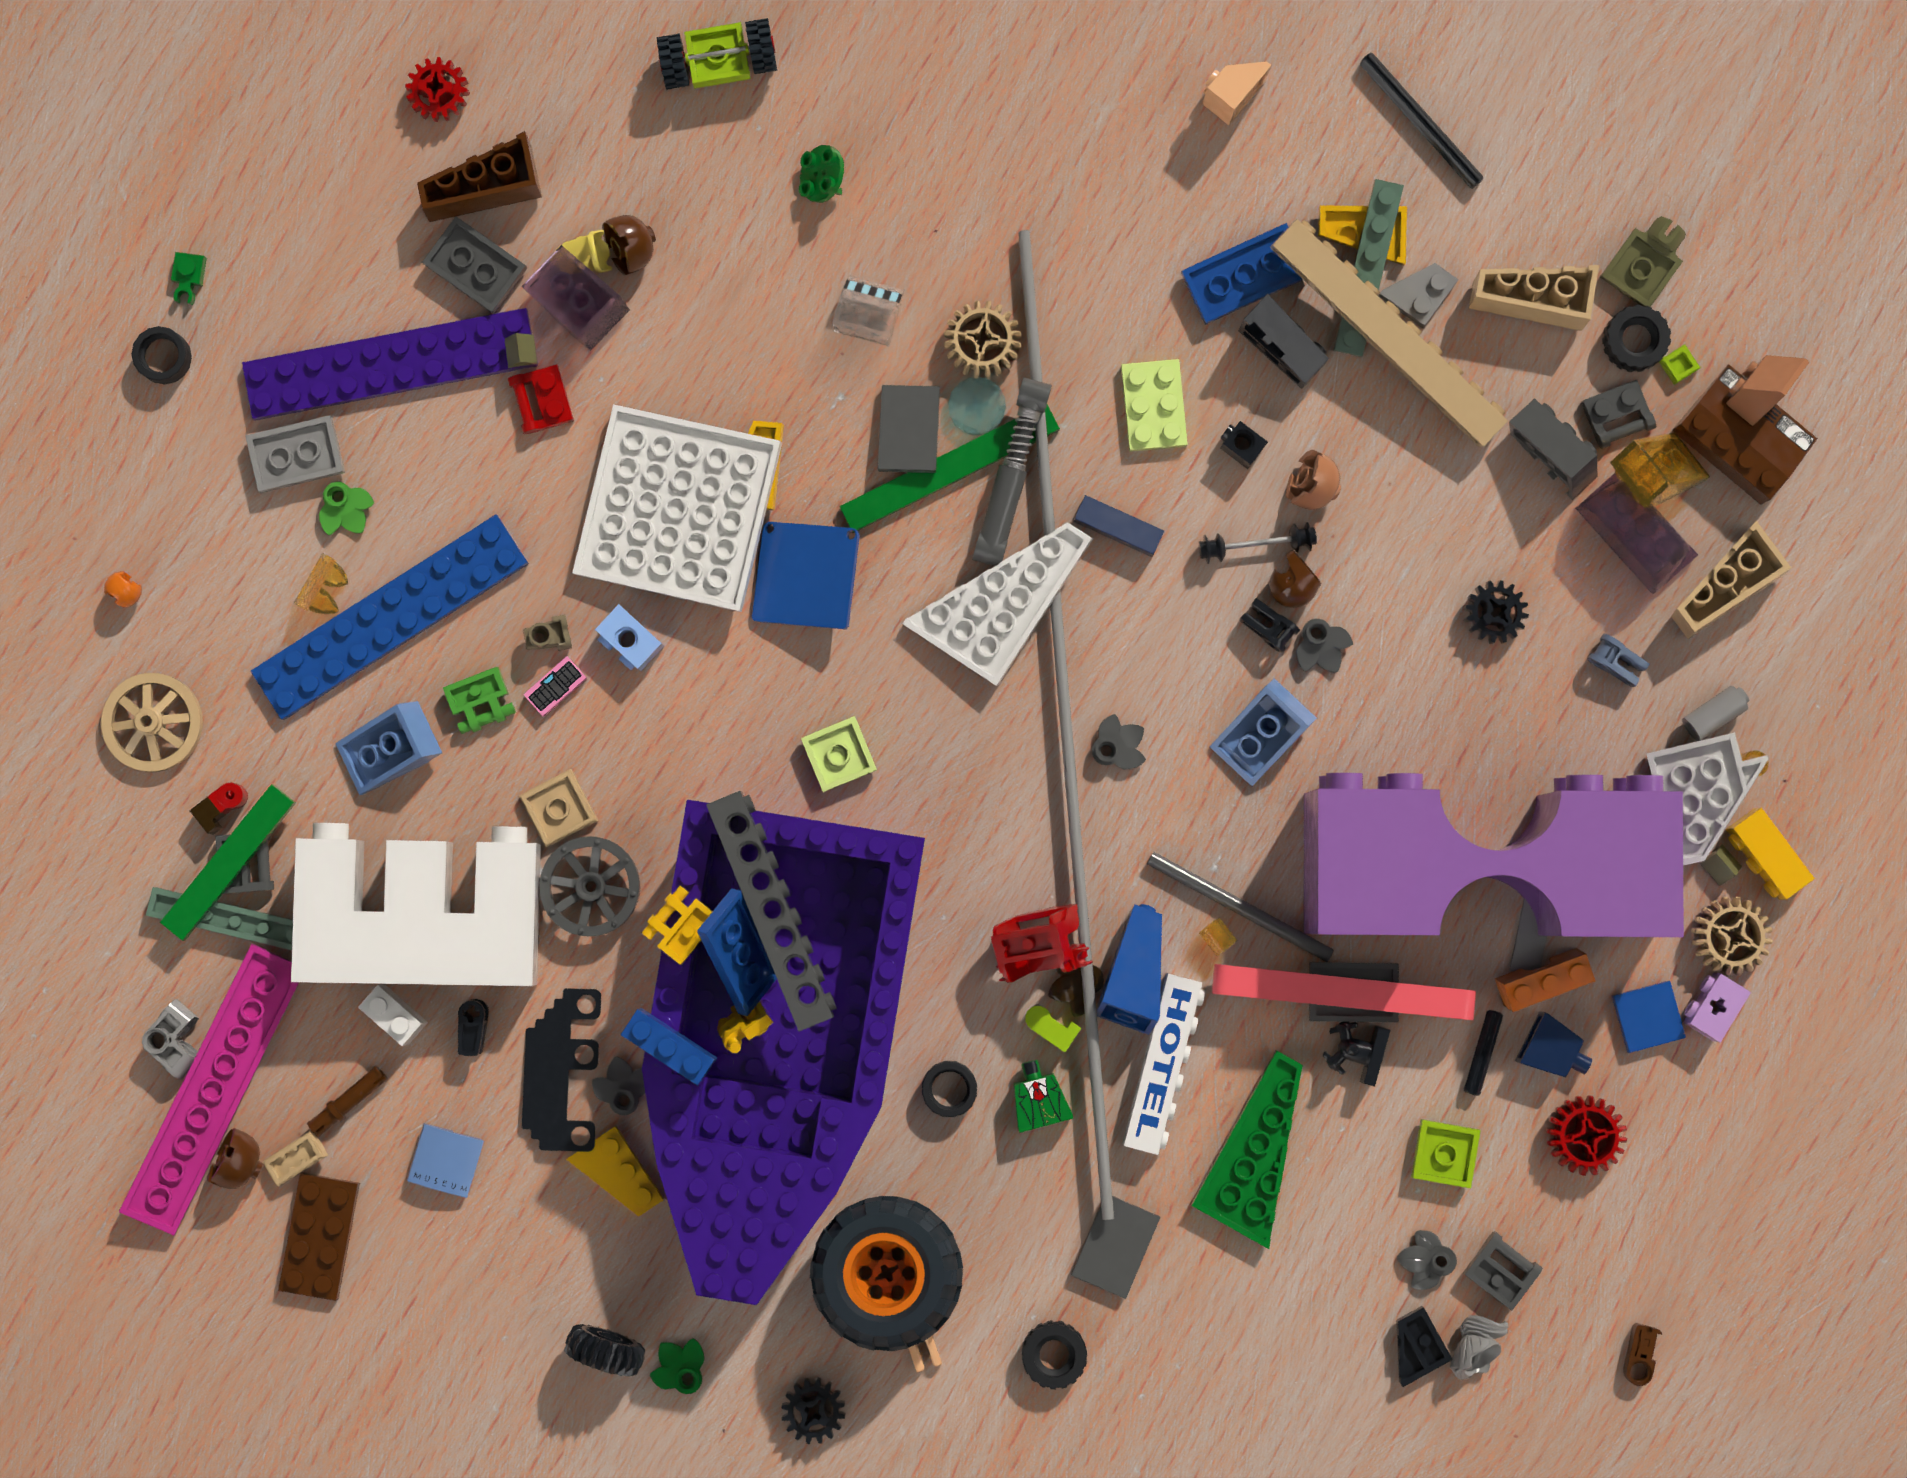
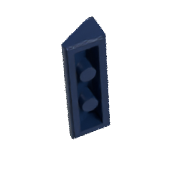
[1073,495,1164,557]

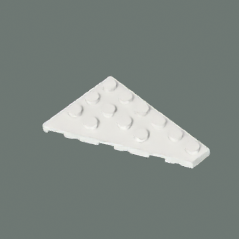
[902,522,1093,686]

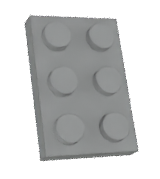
[245,415,345,493]

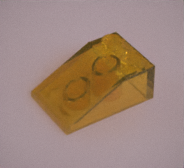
[1610,432,1710,508]

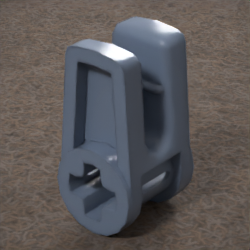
[1587,634,1650,687]

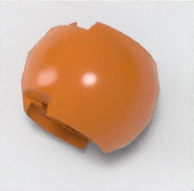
[104,571,142,608]

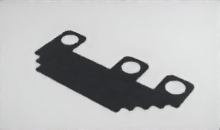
[522,988,601,1152]

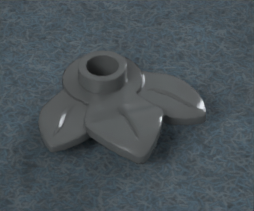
[1297,619,1353,673]
[1092,714,1146,770]
[592,1057,645,1115]
[1397,1230,1457,1290]

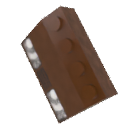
[1672,364,1818,505]

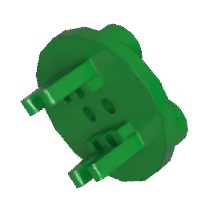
[799,145,844,203]

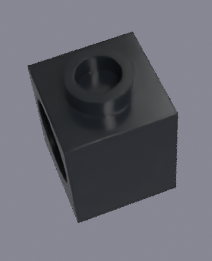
[1220,421,1268,469]

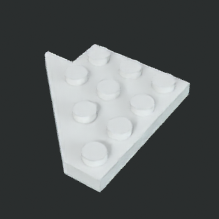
[1646,732,1769,866]

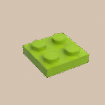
[1411,1119,1481,1189]

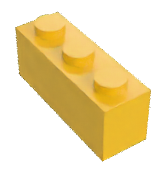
[1726,807,1815,900]

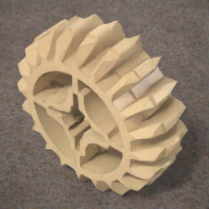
[944,301,1021,379]
[1691,897,1773,976]

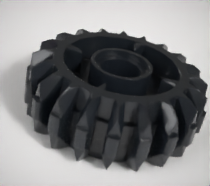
[564,1324,645,1377]

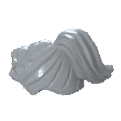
[1450,1315,1508,1380]

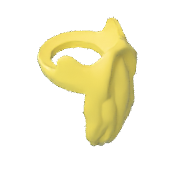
[551,230,612,274]

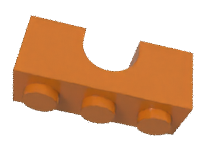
[1495,948,1596,1012]

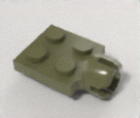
[1600,216,1686,307]

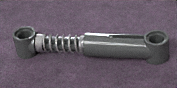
[972,377,1052,566]

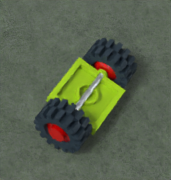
[657,18,777,90]

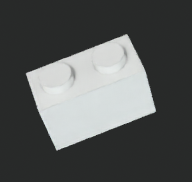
[358,984,428,1046]

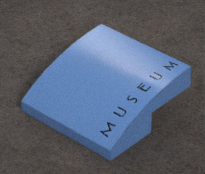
[407,1123,484,1198]

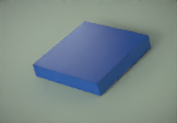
[1612,981,1686,1053]

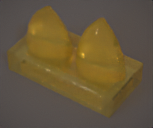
[294,553,348,614]

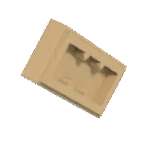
[263,1131,328,1187]

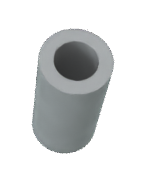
[1682,686,1750,741]

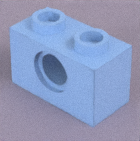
[595,604,664,671]

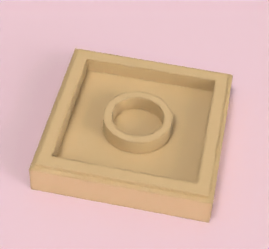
[519,769,598,848]

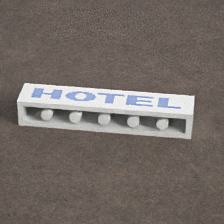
[1122,973,1206,1155]

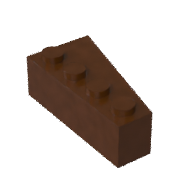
[417,131,542,222]

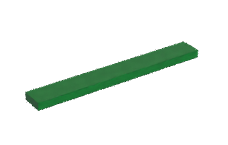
[840,404,1060,533]

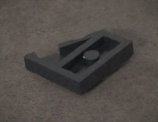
[1396,1306,1453,1387]

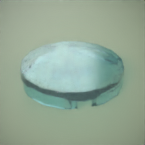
[948,377,1006,436]

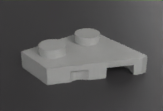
[1378,263,1458,328]

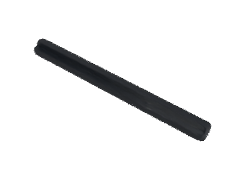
[1360,53,1483,189]

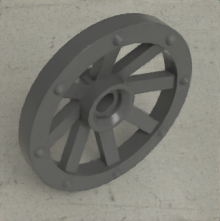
[539,836,640,936]

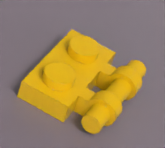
[641,885,713,965]
[717,999,773,1053]

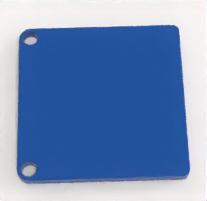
[752,522,860,630]

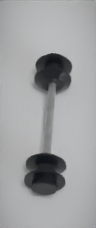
[1199,522,1317,564]

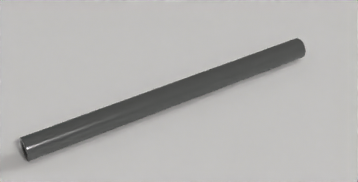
[1147,851,1334,962]

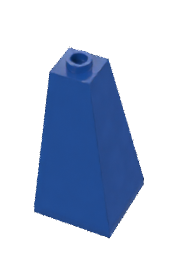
[1096,904,1162,1035]

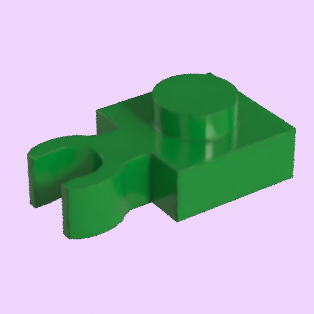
[171,252,207,305]

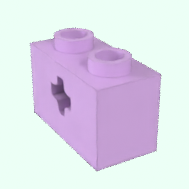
[1683,973,1751,1043]

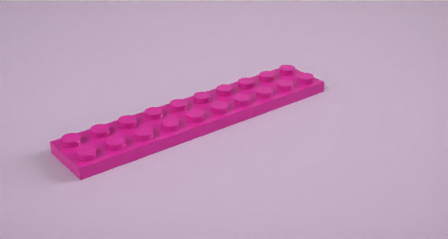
[119,943,299,1235]

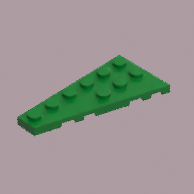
[1191,1050,1303,1249]

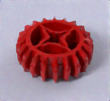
[1546,1095,1627,1176]

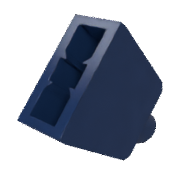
[1515,1011,1592,1077]

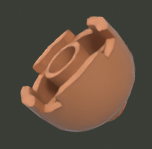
[1286,449,1341,510]

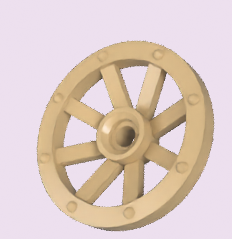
[101,673,203,772]

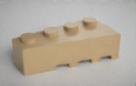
[1469,265,1599,331]
[1671,521,1791,639]

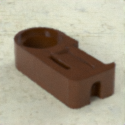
[1623,1323,1662,1386]

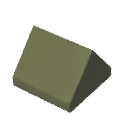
[505,333,538,368]
[1700,844,1742,886]

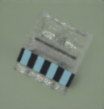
[832,275,904,346]

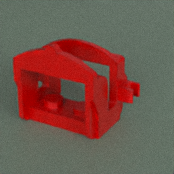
[991,904,1093,983]

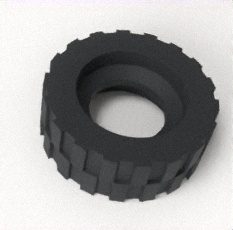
[1602,305,1671,372]
[1022,1320,1087,1390]

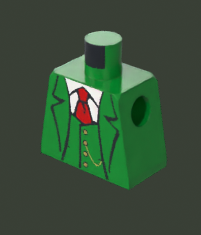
[1014,1059,1073,1133]

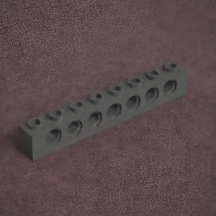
[706,791,837,1031]

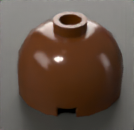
[602,215,656,275]
[207,1128,263,1189]

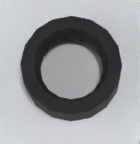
[131,326,192,385]
[922,1061,977,1117]

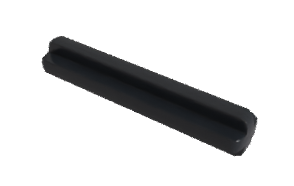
[1464,1010,1503,1096]

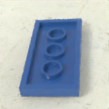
[1181,223,1303,325]
[697,888,777,1016]

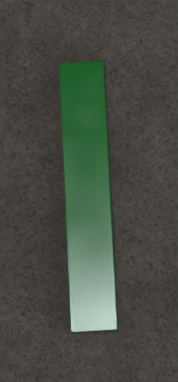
[160,784,296,941]

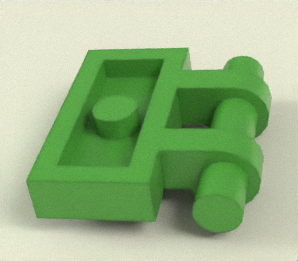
[443,667,516,734]

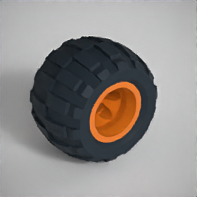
[810,1196,963,1351]

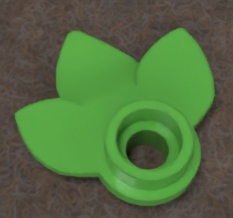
[319,482,374,535]

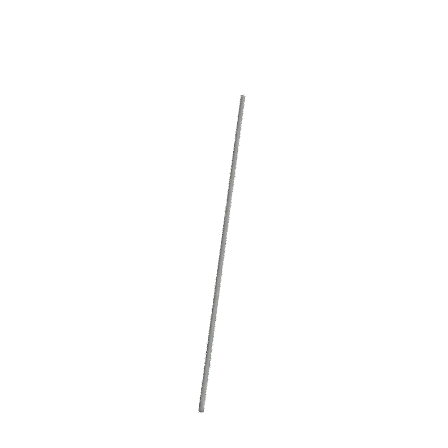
[1018,230,1114,1220]

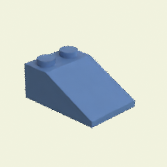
[1210,678,1317,786]
[335,701,442,795]

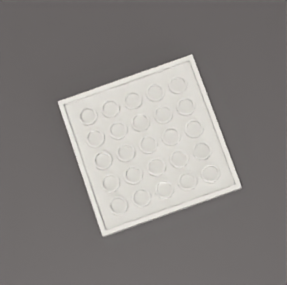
[572,404,782,612]

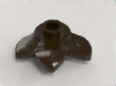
[1048,965,1104,1017]

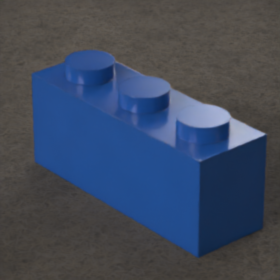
[621,1008,717,1086]

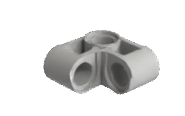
[142,998,199,1079]

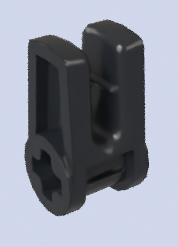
[1239,598,1300,653]
[458,999,489,1056]

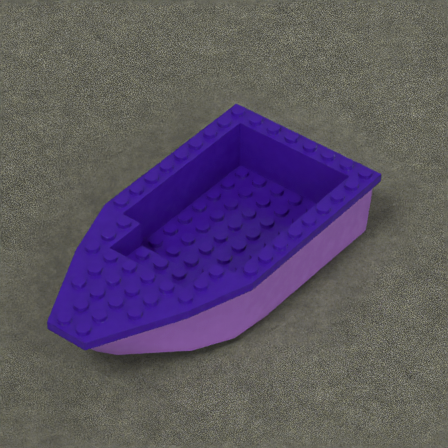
[642,800,925,1305]

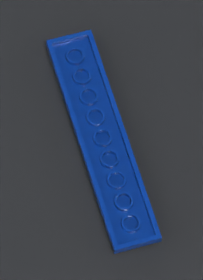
[251,514,529,720]

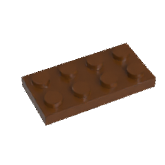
[278,1173,360,1301]

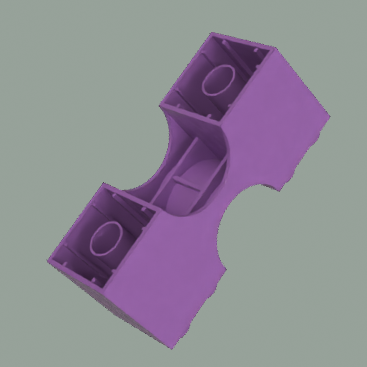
[1304,773,1684,937]

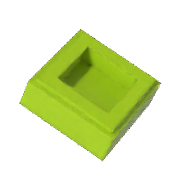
[1659,344,1701,385]

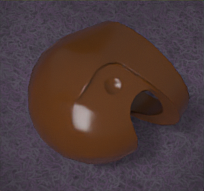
[1269,550,1322,608]

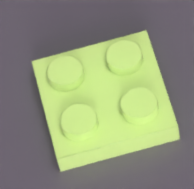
[801,716,877,793]

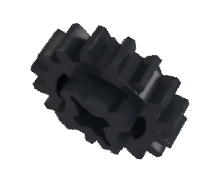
[1464,580,1529,644]
[781,1377,846,1444]

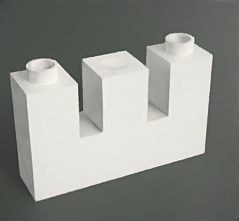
[291,823,541,986]

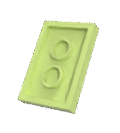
[1121,359,1188,452]

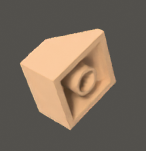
[1203,62,1271,125]

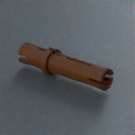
[307,1065,388,1137]

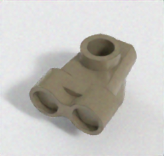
[523,614,572,651]

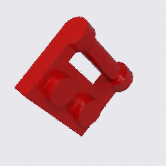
[508,364,574,434]

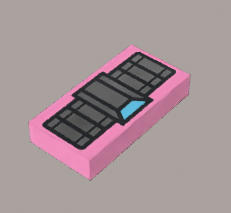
[523,656,587,717]

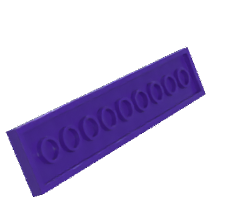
[242,308,538,421]

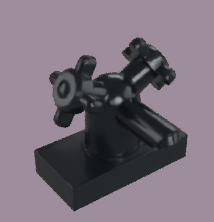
[1323,1022,1391,1087]

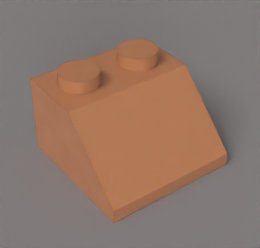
[1726,355,1809,426]

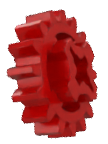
[405,57,470,122]

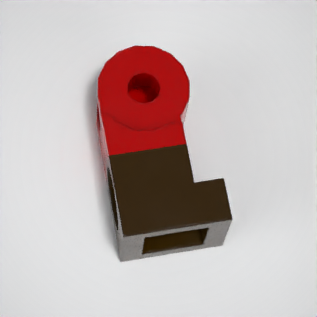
[189,782,248,835]

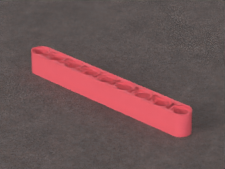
[1212,964,1476,1020]

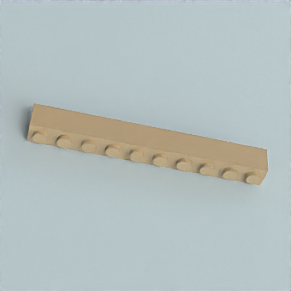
[1270,219,1508,447]

